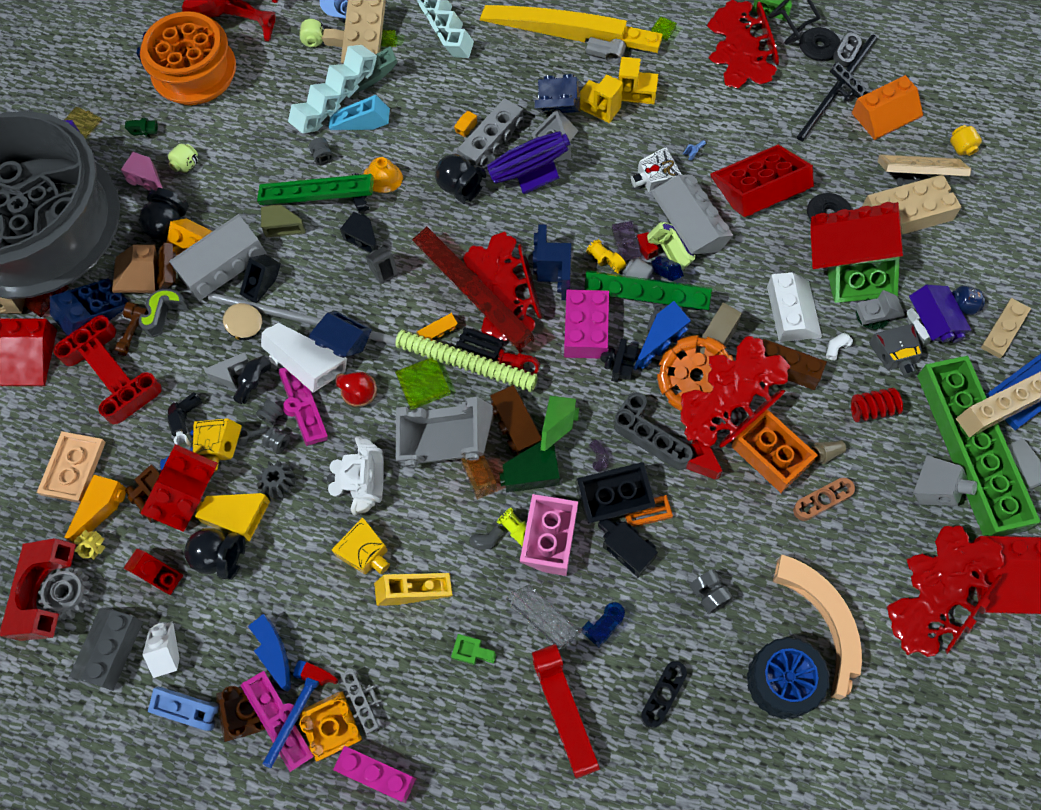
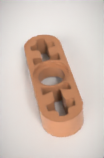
[793,478,855,521]

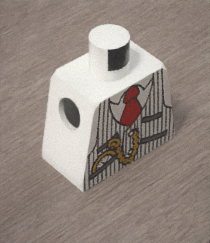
[631,147,682,193]

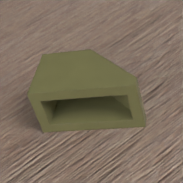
[261,205,306,238]

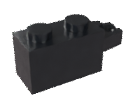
[598,519,658,578]

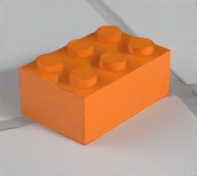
[731,409,818,493]

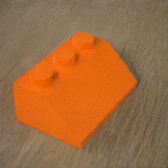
[852,75,923,140]

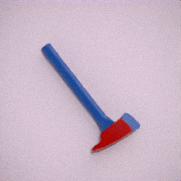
[262,660,338,768]

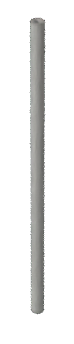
[208,293,396,345]

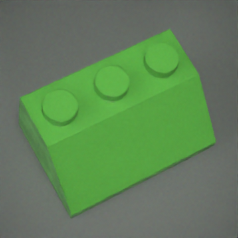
[828,257,900,303]

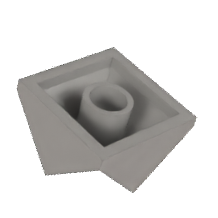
[532,109,578,162]

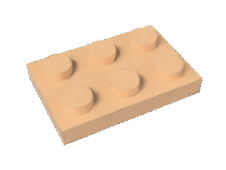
[37,431,106,503]

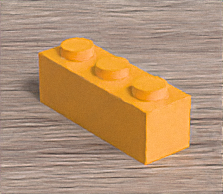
[416,313,458,341]

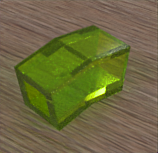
[381,29,397,47]

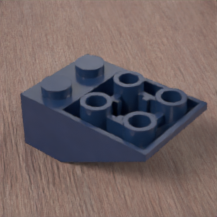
[50,278,129,336]

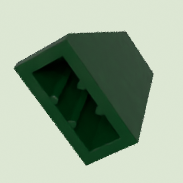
[499,442,560,493]

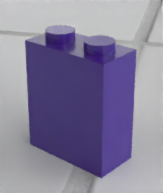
[909,284,972,343]

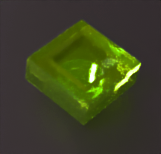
[651,16,677,41]

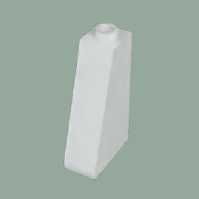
[261,323,347,393]

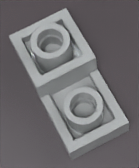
[1007,439,1041,490]

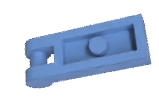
[148,686,219,731]

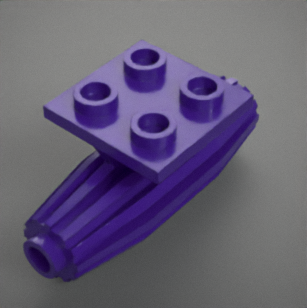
[487,131,571,194]

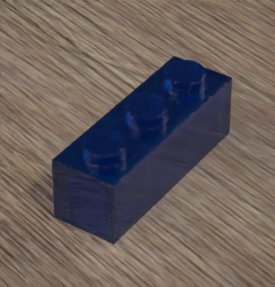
[651,256,684,281]

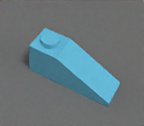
[329,95,390,130]

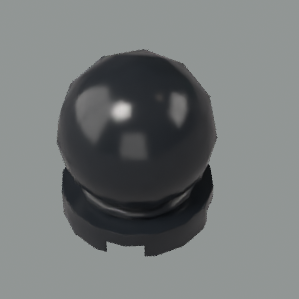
[435,154,486,204]
[139,187,189,240]
[184,528,246,580]

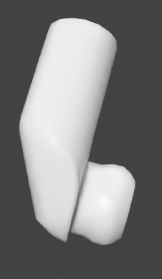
[826,333,853,360]

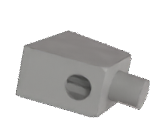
[913,456,977,506]

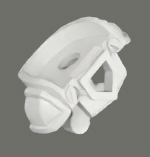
[328,436,384,516]

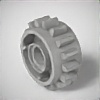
[38,567,93,620]

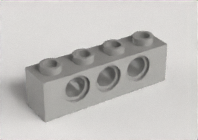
[457,98,524,167]

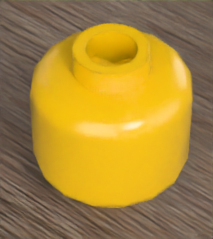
[950,125,982,156]

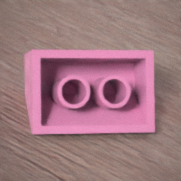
[520,494,578,576]

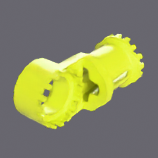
[496,507,527,547]

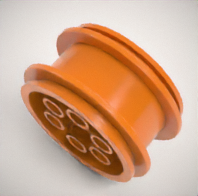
[140,12,236,105]

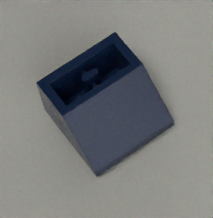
[308,311,372,358]

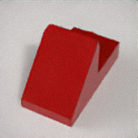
[686,440,722,480]

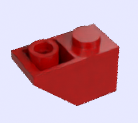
[123,549,183,595]

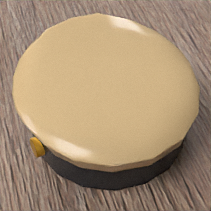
[223,303,262,340]

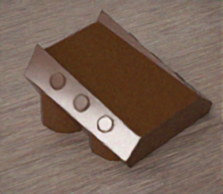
[216,686,265,742]

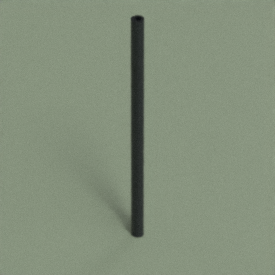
[797,35,877,142]

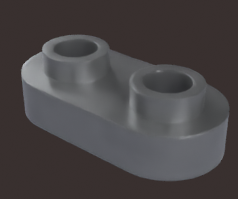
[833,32,862,66]

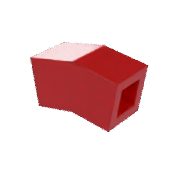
[636,232,659,260]

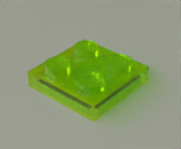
[395,357,451,410]

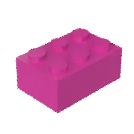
[564,290,609,359]

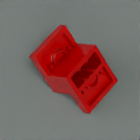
[140,444,218,532]

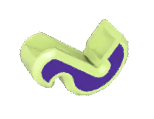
[647,222,695,271]

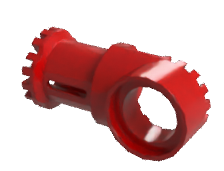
[498,349,540,375]

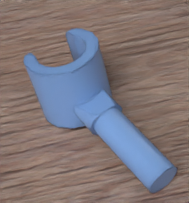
[683,140,706,161]

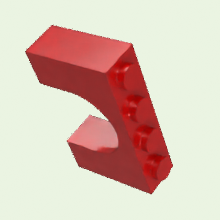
[0,538,76,641]

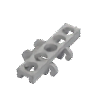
[341,669,382,735]

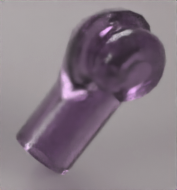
[589,439,609,472]

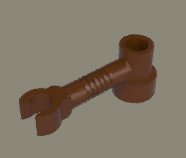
[115,302,149,356]

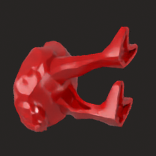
[182,0,278,42]

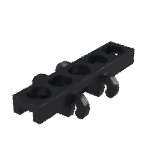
[830,62,869,101]

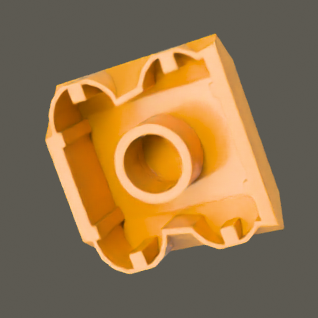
[299,691,362,762]

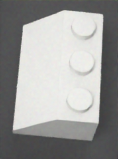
[767,272,822,342]

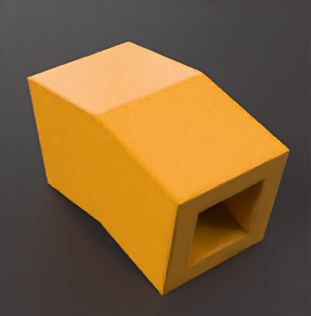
[454,110,477,138]

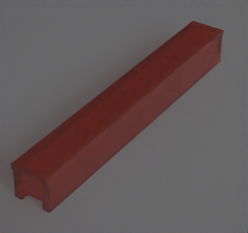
[412,226,536,353]

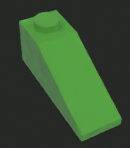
[541,396,579,451]

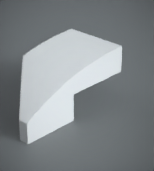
[906,308,931,347]

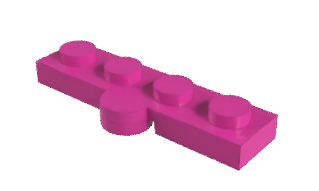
[279,367,328,446]
[240,671,314,772]

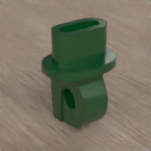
[125,118,158,138]

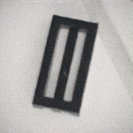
[456,327,504,361]

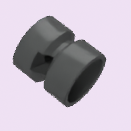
[689,569,734,614]

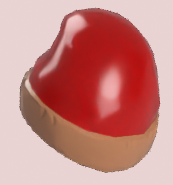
[335,372,377,408]

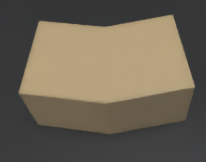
[321,29,344,47]

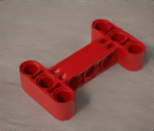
[54,315,162,424]

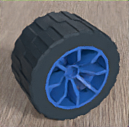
[747,637,830,719]

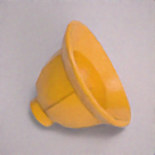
[363,157,403,193]

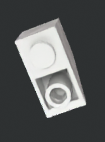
[143,622,180,678]

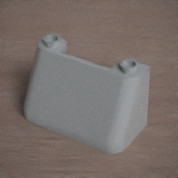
[396,397,493,467]

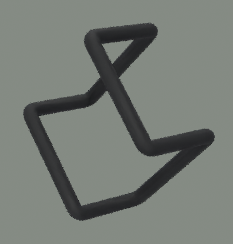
[768,0,821,45]

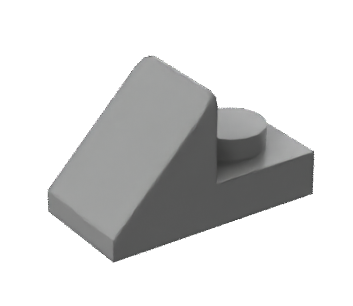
[855,290,904,325]
[204,352,250,390]

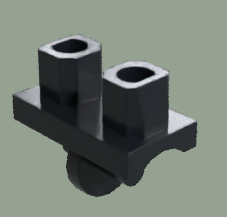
[600,338,638,382]

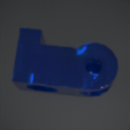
[581,602,625,648]

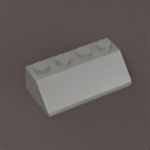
[651,175,733,254]
[169,214,267,301]

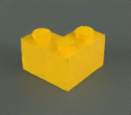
[618,57,658,104]
[580,74,623,123]

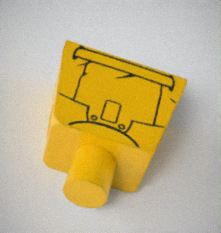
[193,418,242,472]

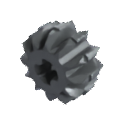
[256,460,295,500]

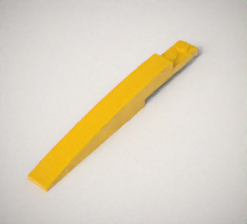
[480,5,663,53]

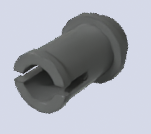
[714,408,742,433]

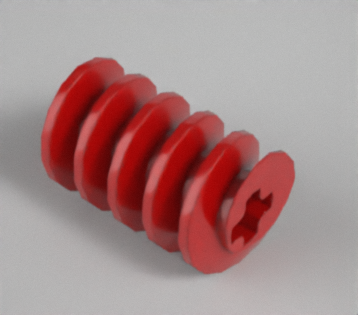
[851,388,903,422]

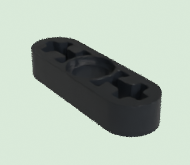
[641,661,687,729]

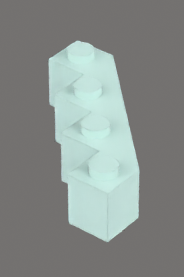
[417,0,474,58]
[288,45,377,133]

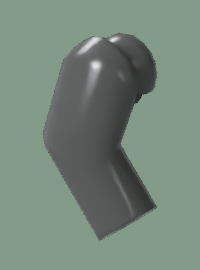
[469,526,504,550]

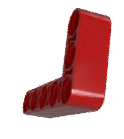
[532,644,600,779]

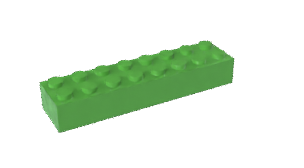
[917,356,1041,536]

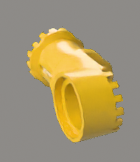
[586,239,627,274]

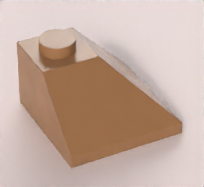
[112,245,158,293]

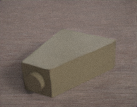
[696,302,742,354]

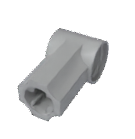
[586,37,626,65]

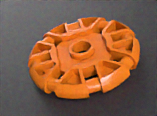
[657,335,735,411]

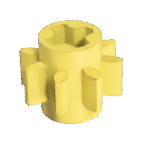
[74,530,105,560]

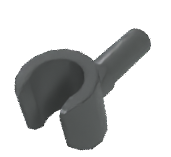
[238,428,268,446]

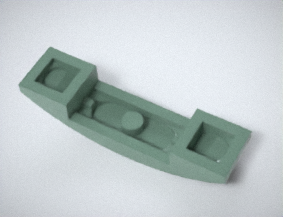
[354,46,398,93]

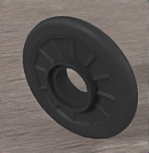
[799,27,840,61]
[807,193,852,221]

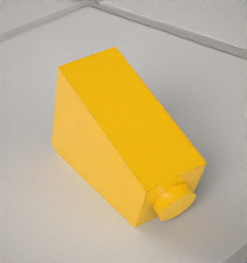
[195,493,270,542]

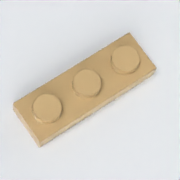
[981,298,1031,359]

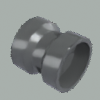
[309,137,334,166]

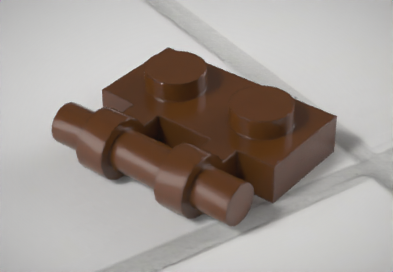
[157,242,176,289]
[125,464,161,523]

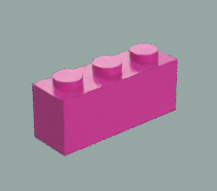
[333,746,416,803]

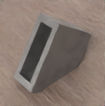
[366,247,398,285]

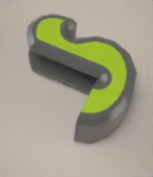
[139,288,189,337]

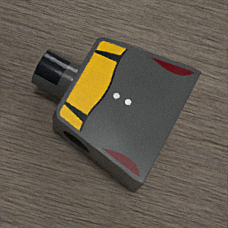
[869,323,922,378]

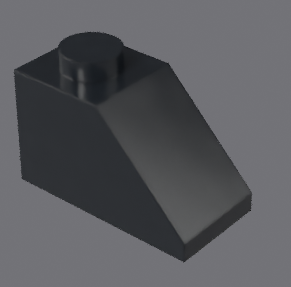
[340,211,378,253]
[239,254,281,303]

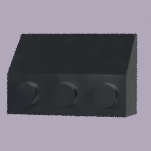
[575,462,656,524]

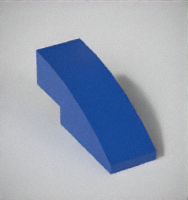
[248,614,291,692]

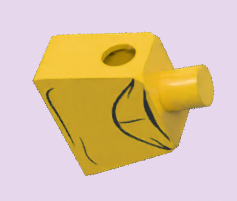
[332,518,390,575]

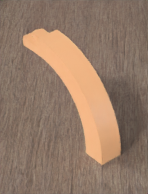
[773,555,862,700]

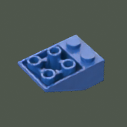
[633,301,691,371]

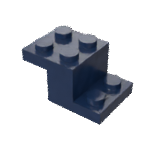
[535,74,583,115]
[533,224,571,300]

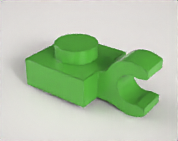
[451,634,496,665]

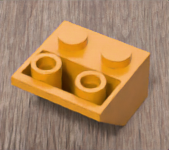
[166,218,213,256]

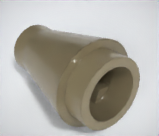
[811,440,846,464]

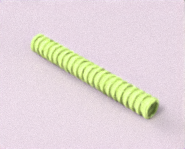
[395,329,538,393]

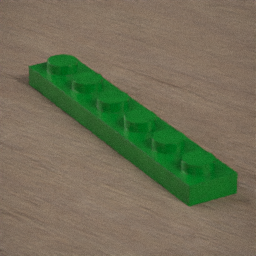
[257,174,374,205]
[584,271,713,310]

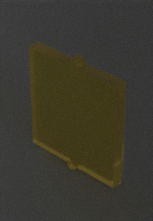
[65,107,101,138]

